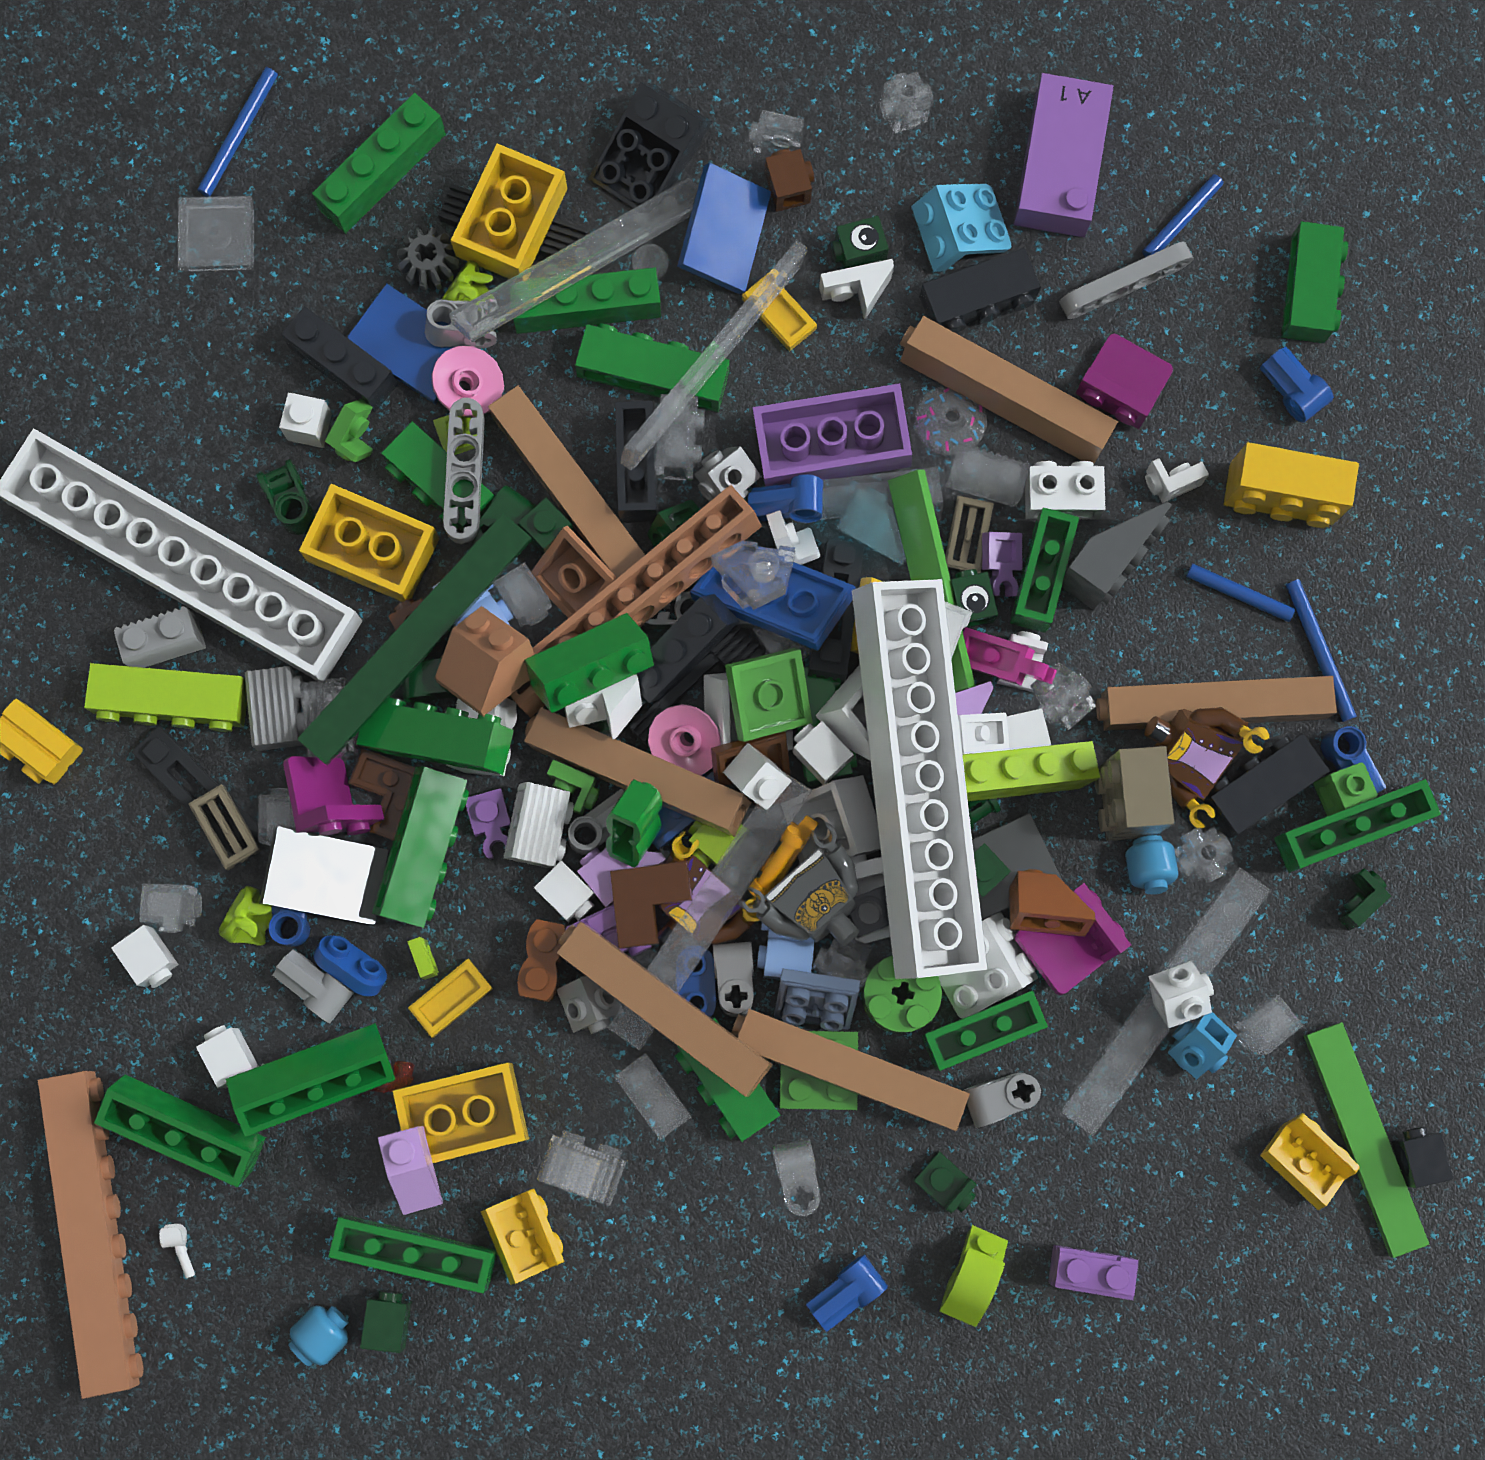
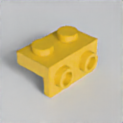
[1260,1114,1360,1210]
[481,1188,564,1285]

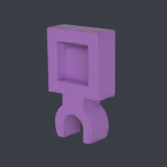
[982,532,1022,597]
[466,788,511,860]

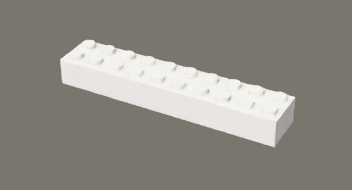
[0,428,362,684]
[852,579,987,979]

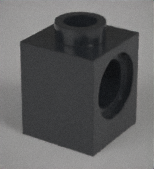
[848,885,889,939]
[1392,1127,1454,1188]

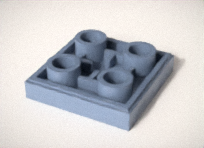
[774,968,860,1031]

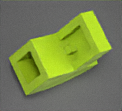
[940,1225,1008,1327]

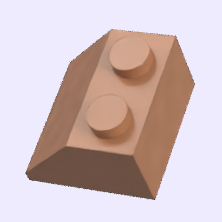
[435,606,535,717]

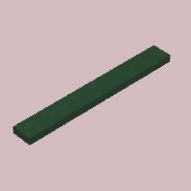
[297,513,532,766]

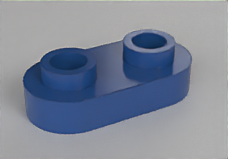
[314,935,387,996]
[676,946,716,1018]

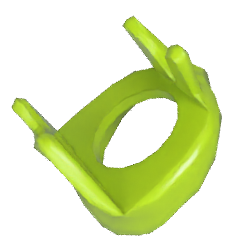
[441,261,493,314]
[219,886,272,945]

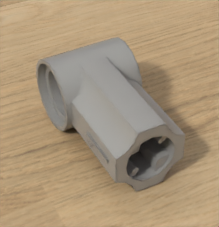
[568,789,624,855]
[272,949,354,1024]

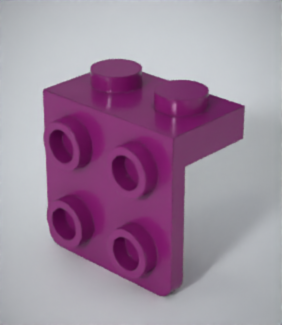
[1075,334,1173,429]
[283,756,384,836]
[1015,883,1131,995]

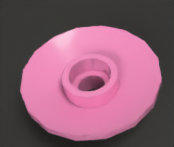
[431,346,504,417]
[648,704,721,776]

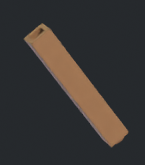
[900,316,1118,464]
[488,385,645,578]
[1096,676,1337,731]
[525,707,751,837]
[557,921,772,1097]
[731,1009,970,1131]

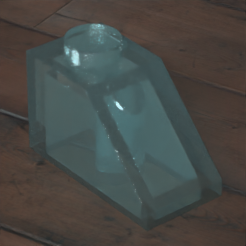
[835,486,906,565]

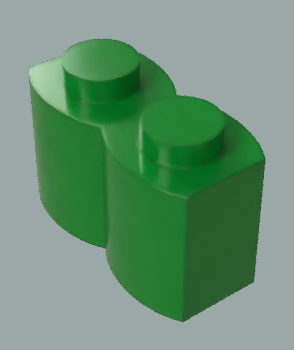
[606,779,663,868]

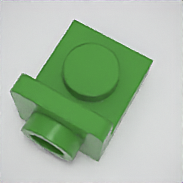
[325,399,373,462]
[547,760,600,816]
[1313,762,1378,816]

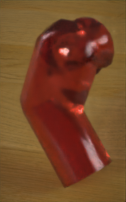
[368,1061,415,1093]

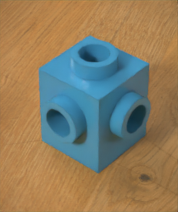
[1168,1012,1237,1080]

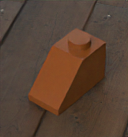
[1009,869,1095,937]

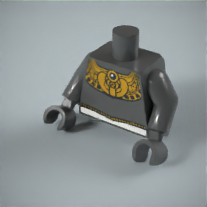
[738,822,859,946]

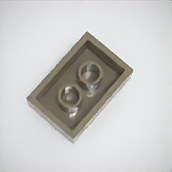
[1095,746,1174,841]

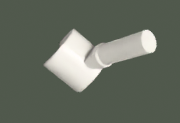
[160,1224,195,1278]

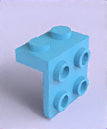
[911,184,1011,272]

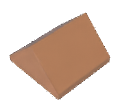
[528,526,617,618]

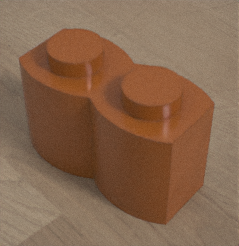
[518,919,566,1003]

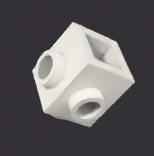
[1148,961,1214,1028]

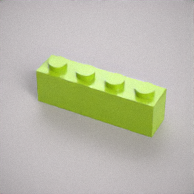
[84,663,247,732]
[962,741,1101,801]

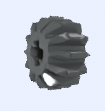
[397,227,460,291]

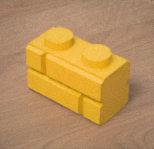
[0,699,83,784]

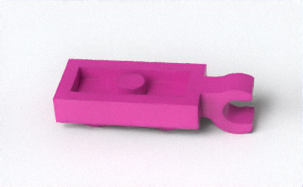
[963,627,1057,686]

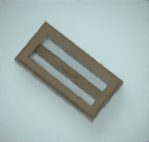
[945,496,994,574]
[188,784,261,870]

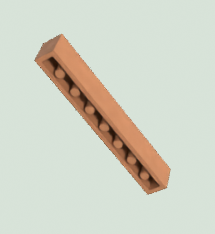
[38,1071,143,1399]

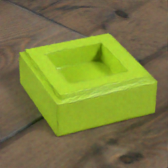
[407,937,439,980]

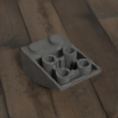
[1062,502,1172,610]

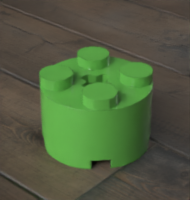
[861,955,942,1034]

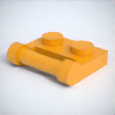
[748,815,819,901]

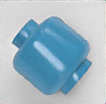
[1125,835,1179,895]
[289,1306,349,1366]

